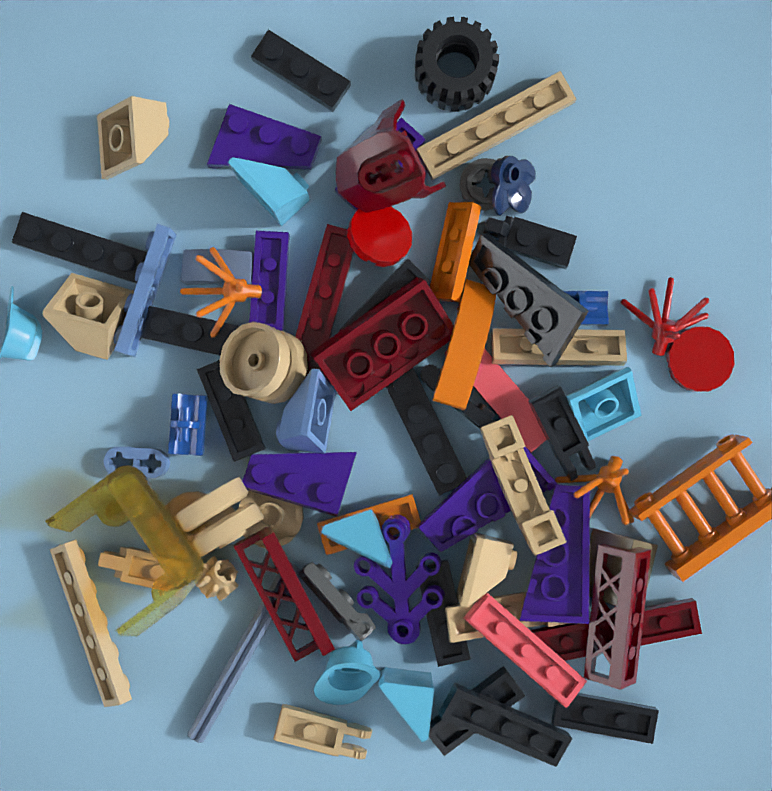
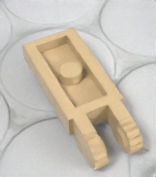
[273,704,372,760]

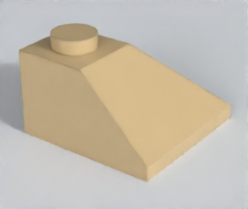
[97,96,169,180]
[43,273,134,360]
[456,533,517,608]

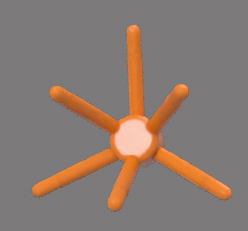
[180,247,262,337]
[555,456,634,525]

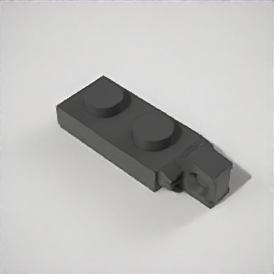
[298,562,376,641]

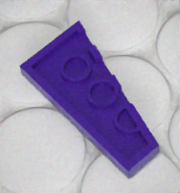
[416,447,558,552]
[519,485,590,624]

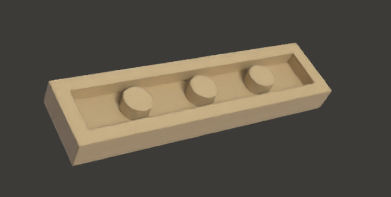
[491,328,627,366]

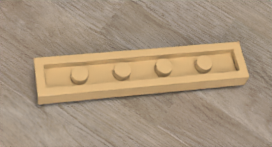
[416,71,576,180]
[49,540,132,707]

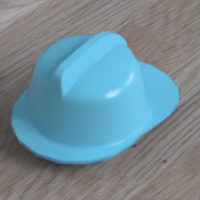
[0,286,42,361]
[314,640,380,705]

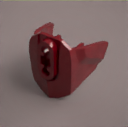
[336,99,446,213]

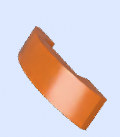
[432,279,496,410]

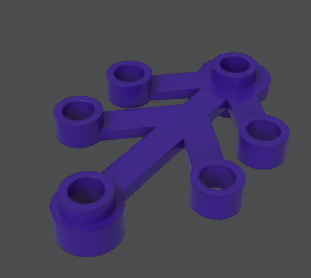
[354,515,445,645]

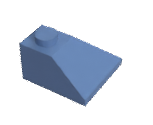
[276,369,336,454]

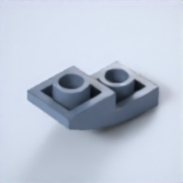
[181,249,254,287]

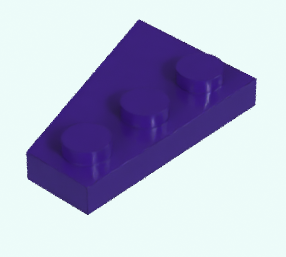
[207,104,322,170]
[242,452,357,517]

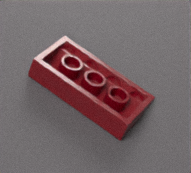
[309,277,454,411]

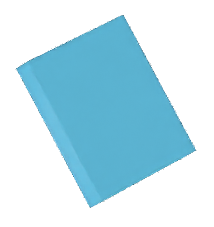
[565,367,642,441]
[321,509,392,569]
[379,667,434,743]

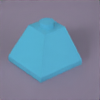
[228,157,310,226]

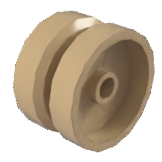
[220,322,308,404]
[174,477,265,558]

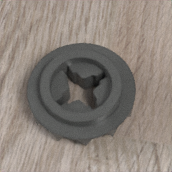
[459,158,496,212]

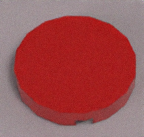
[347,206,412,267]
[666,327,735,392]

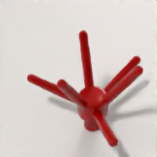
[621,277,709,356]

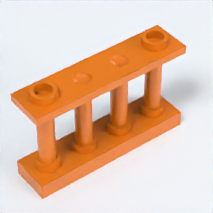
[628,434,772,582]

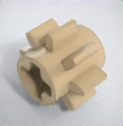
[196,556,239,601]

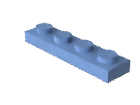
[114,224,177,357]

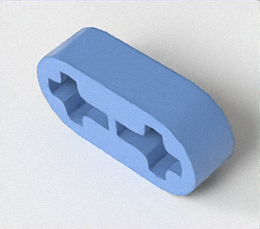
[103,447,170,479]

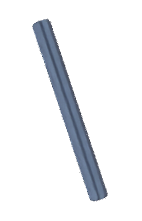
[188,562,300,743]

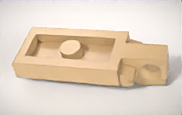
[98,547,195,595]

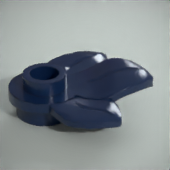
[491,155,536,216]

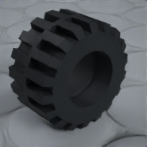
[415,16,499,112]

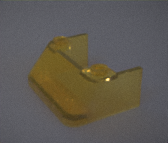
[46,465,204,636]

